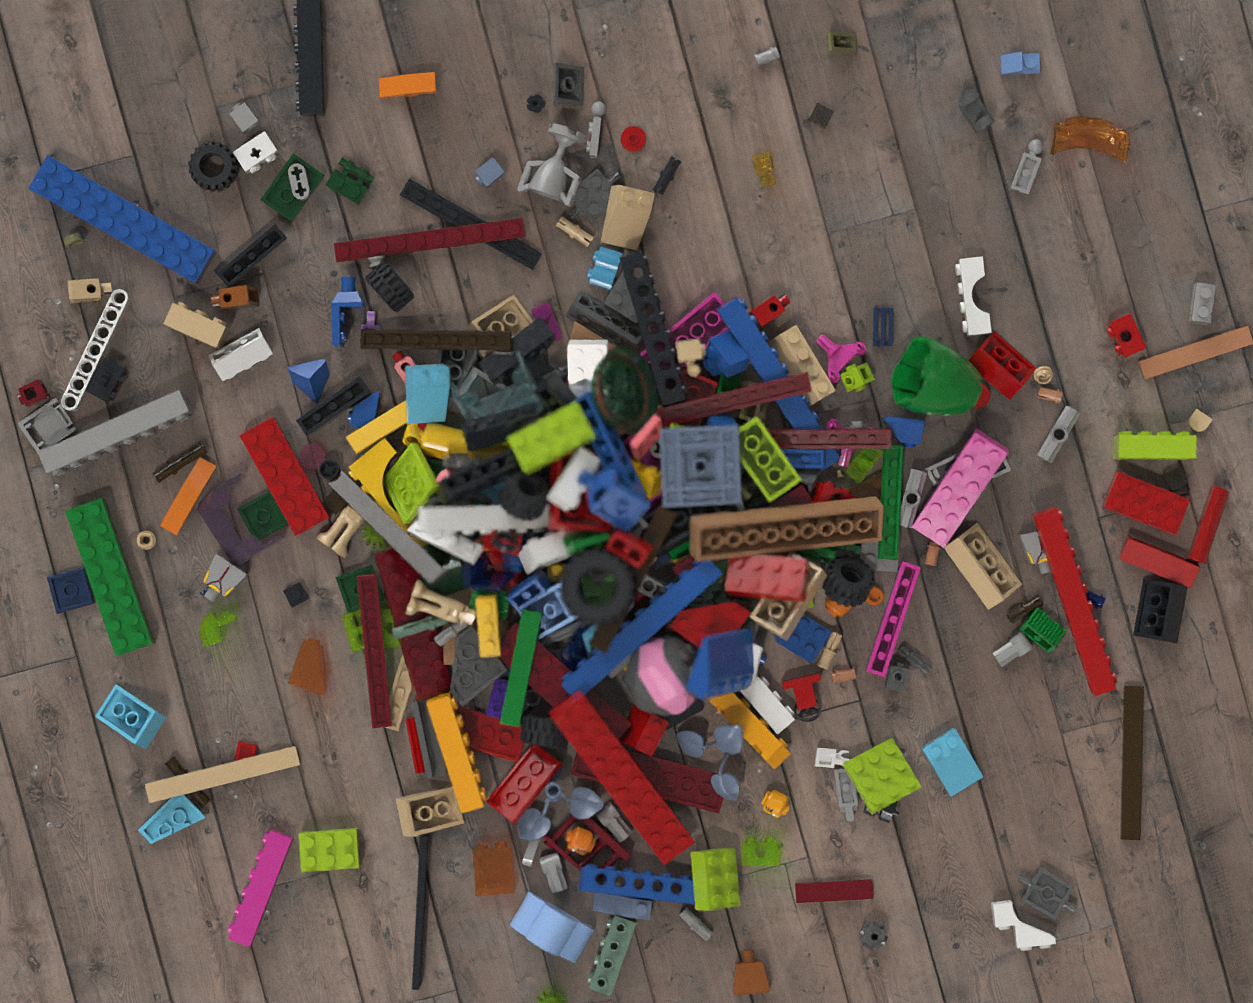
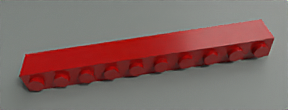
[1032,506,1118,696]

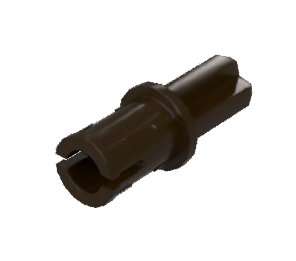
[1006,595,1044,623]

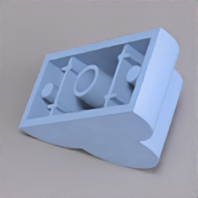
[518,582,588,640]
[509,891,595,963]

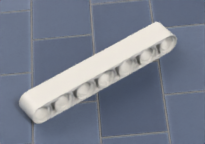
[61,289,131,411]

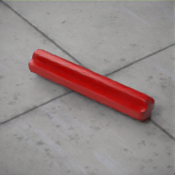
[406,717,425,774]

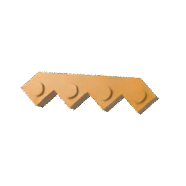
[708,692,791,770]

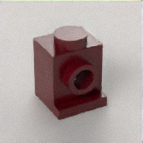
[17,379,50,407]

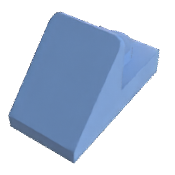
[1000,52,1040,75]

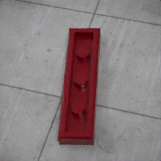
[795,879,873,903]

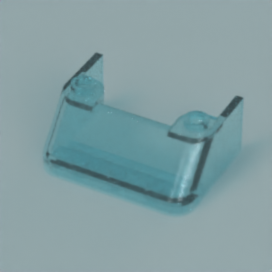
[449,350,545,421]

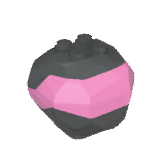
[622,631,698,716]

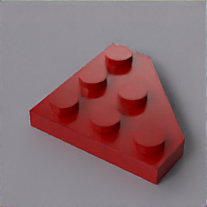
[669,602,750,648]

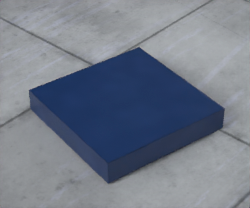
[47,567,95,614]

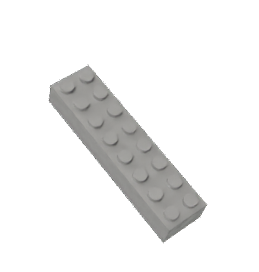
[37,390,193,476]

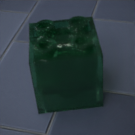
[420,544,470,596]

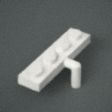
[407,515,483,565]

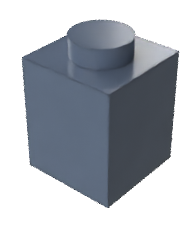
[475,157,506,189]

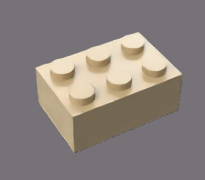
[163,302,230,349]

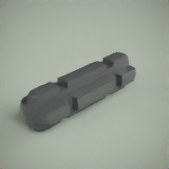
[897,645,932,674]

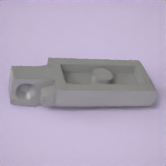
[834,768,858,822]

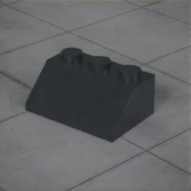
[1133,579,1188,643]

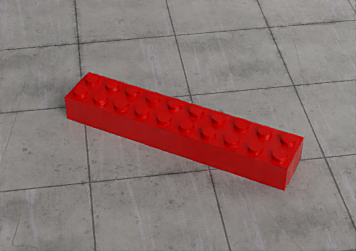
[549,689,695,865]

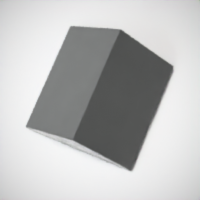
[553,63,584,106]

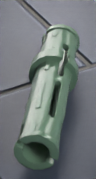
[392,615,450,640]

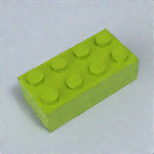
[507,401,597,475]
[738,416,801,502]
[1113,431,1196,460]

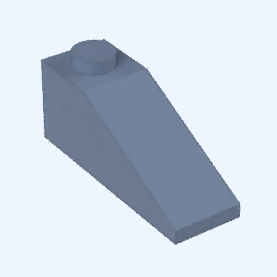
[592,893,652,920]

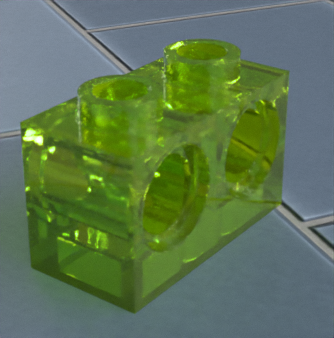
[341,610,364,652]

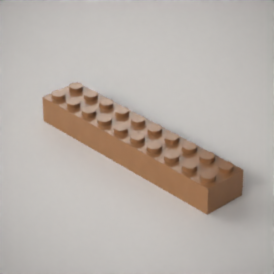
[690,496,883,561]

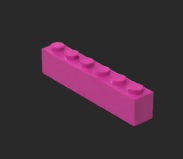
[865,561,921,677]
[227,829,294,947]

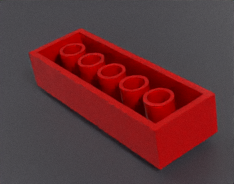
[239,417,331,536]

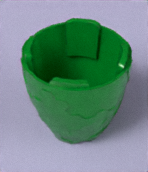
[891,336,982,415]

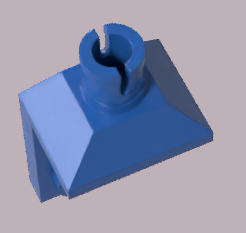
[332,277,366,348]
[576,468,650,533]
[773,614,832,664]

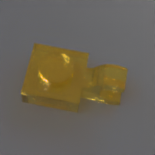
[752,152,776,187]

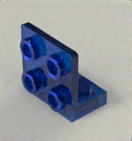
[462,552,515,592]
[561,623,590,672]

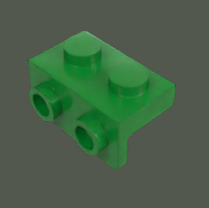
[562,532,610,556]

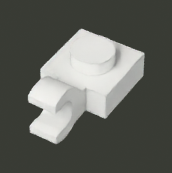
[815,748,849,768]

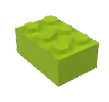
[299,828,361,872]
[690,847,740,911]

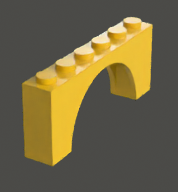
[348,438,434,553]

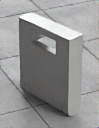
[18,398,78,452]

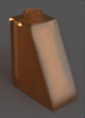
[287,637,326,696]

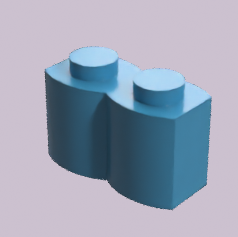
[587,246,623,291]

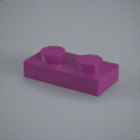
[531,302,562,342]

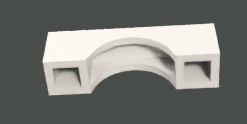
[955,256,992,337]

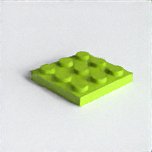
[383,442,438,524]
[843,738,922,815]

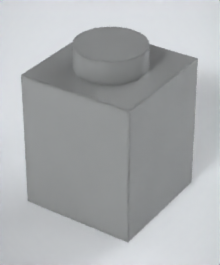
[229,102,260,134]

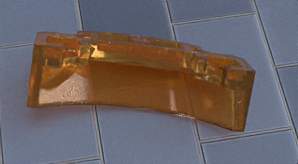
[1050,117,1130,162]

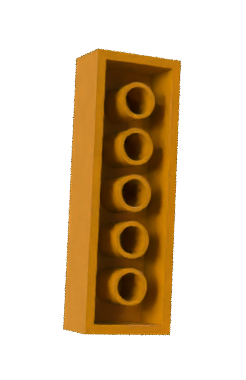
[426,692,488,814]

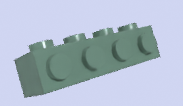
[587,915,636,996]

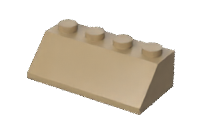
[767,325,836,407]
[944,522,1022,610]

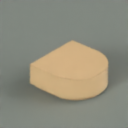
[1189,409,1213,432]

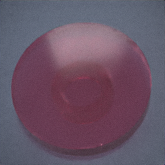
[299,444,325,469]

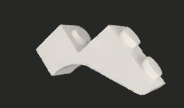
[991,900,1056,951]

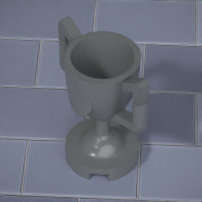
[428,453,493,508]

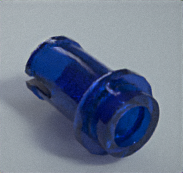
[1085,590,1106,609]

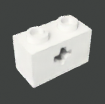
[233,131,279,174]

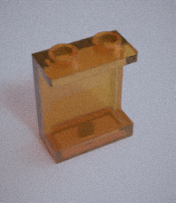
[472,842,515,896]

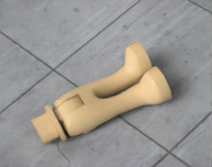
[316,496,374,559]
[406,580,476,625]

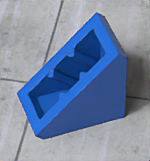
[288,359,330,404]

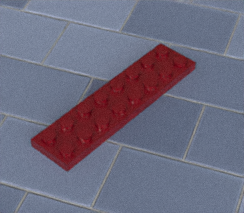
[374,548,452,702]
[497,623,632,739]
[570,749,723,814]

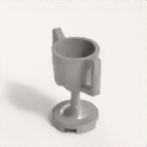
[517,123,586,207]

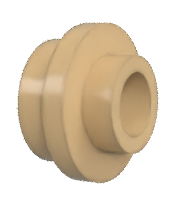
[1033,366,1053,384]
[137,531,156,550]

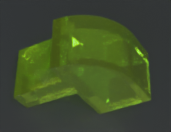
[199,611,238,647]

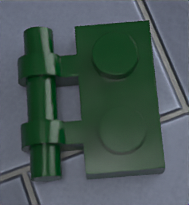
[326,158,375,206]

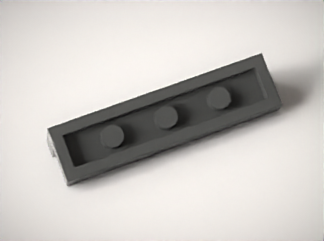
[566,291,642,356]
[412,699,447,779]

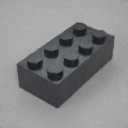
[642,505,721,559]

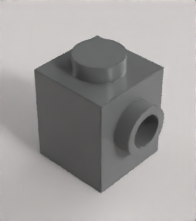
[885,662,909,692]

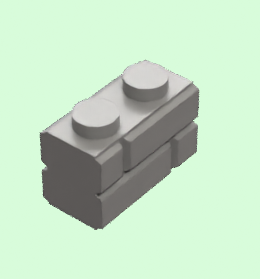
[1188,283,1216,325]

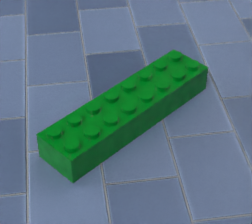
[65,498,155,656]

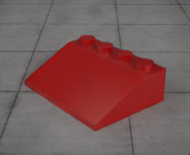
[548,451,611,532]

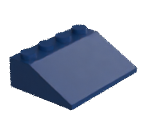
[686,627,754,700]

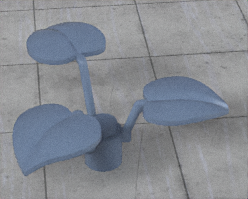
[676,725,743,801]
[518,766,604,841]

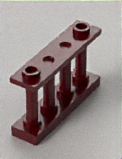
[543,813,631,885]

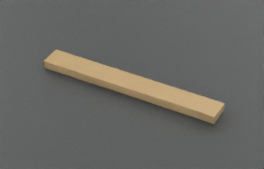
[386,581,445,731]
[145,746,300,803]

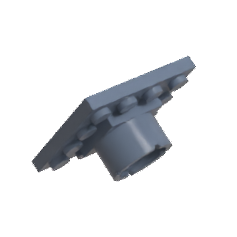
[660,425,741,507]

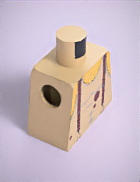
[68,278,112,304]

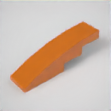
[160,457,217,536]

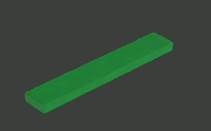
[878,444,904,560]
[500,609,542,727]

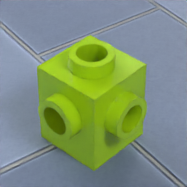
[840,362,875,392]

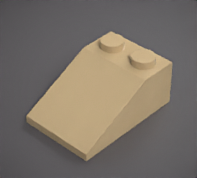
[601,185,655,250]
[464,295,533,358]
[396,786,464,837]

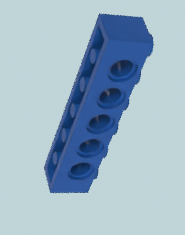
[573,392,647,498]
[578,864,695,905]

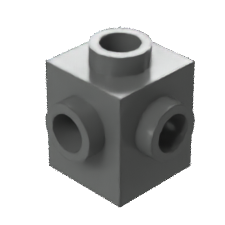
[859,921,888,950]

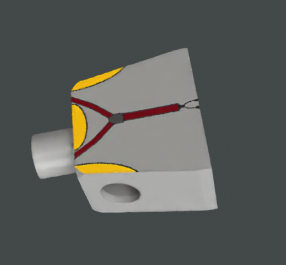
[1018,531,1051,574]
[203,554,249,602]

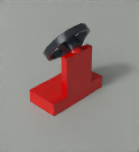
[480,530,523,556]
[781,673,821,722]

